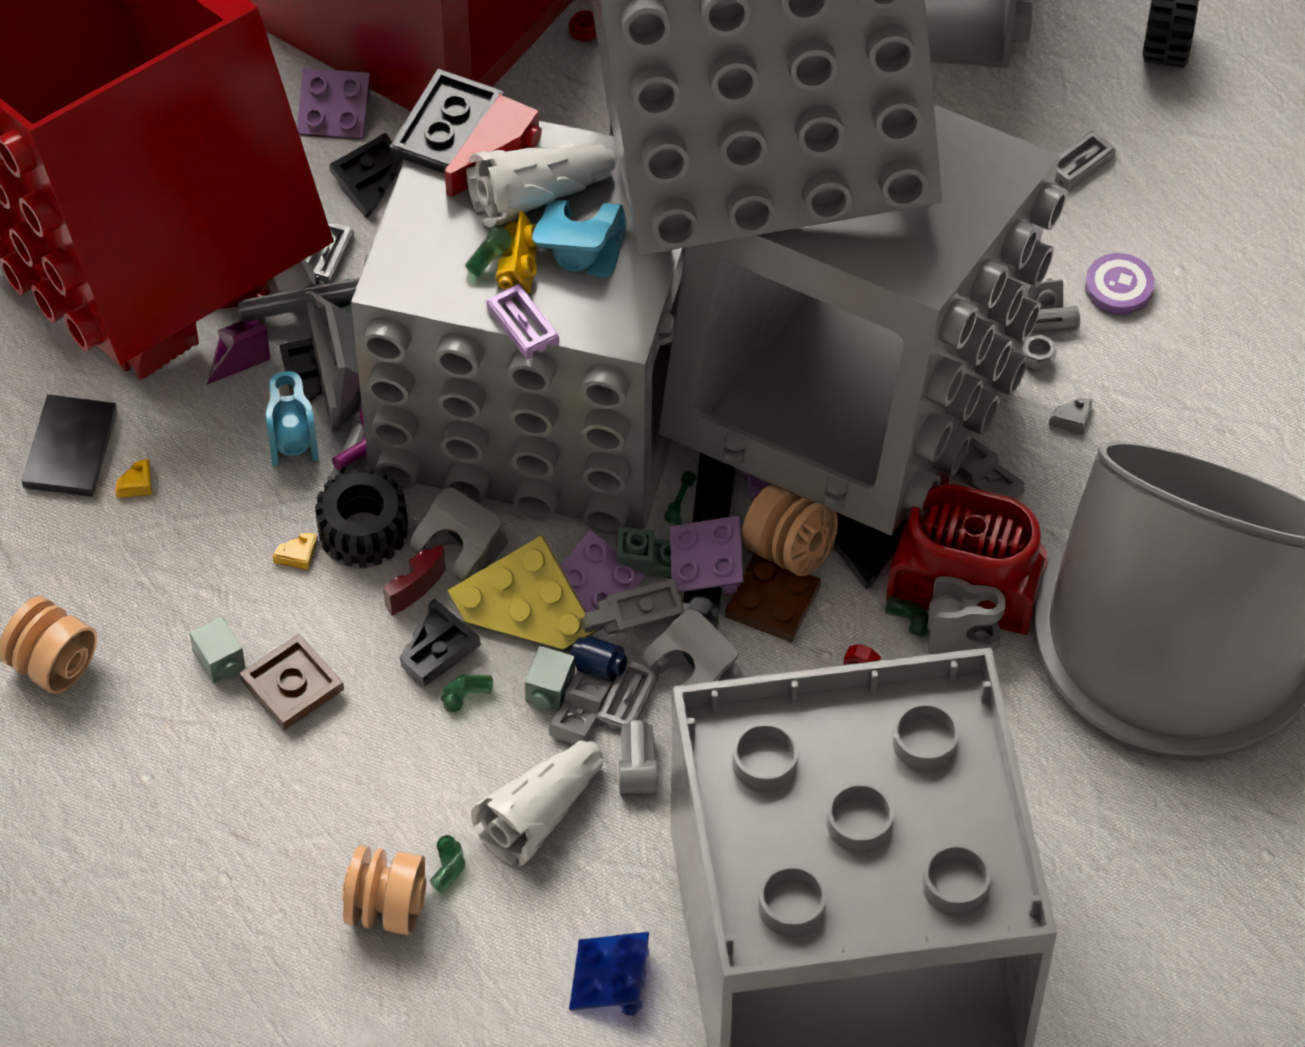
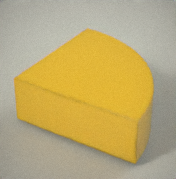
[115,459,152,498]
[272,533,318,570]

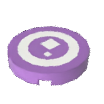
[1085,253,1155,315]

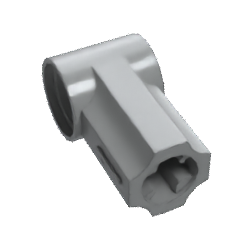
[619,720,657,794]

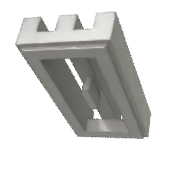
[1055,130,1116,192]
[305,222,354,284]
[596,660,659,731]

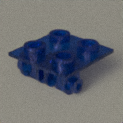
[569,932,649,1016]

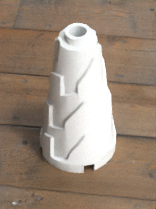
[466,144,616,228]
[471,741,603,866]

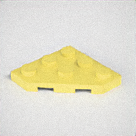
[448,535,597,649]

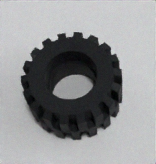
[1142,0,1199,68]
[315,469,408,568]

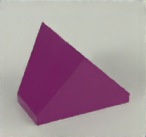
[207,319,271,385]

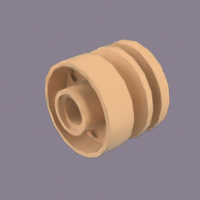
[742,484,838,576]
[0,596,98,695]
[342,845,427,936]

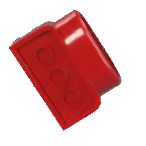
[886,484,1048,636]

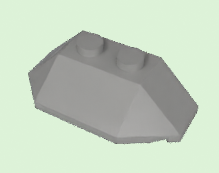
[304,291,361,432]

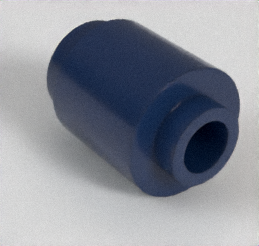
[570,636,628,682]

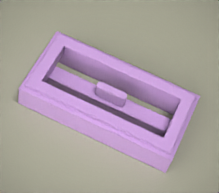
[487,284,559,360]

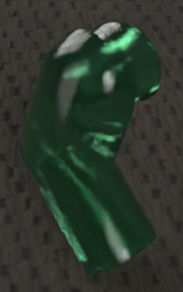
[465,226,512,277]
[885,595,928,636]
[440,674,493,712]
[429,835,466,893]

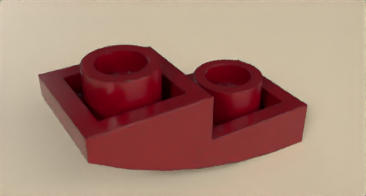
[383,545,446,616]

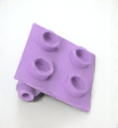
[297,68,370,139]
[670,515,744,594]
[560,529,646,612]

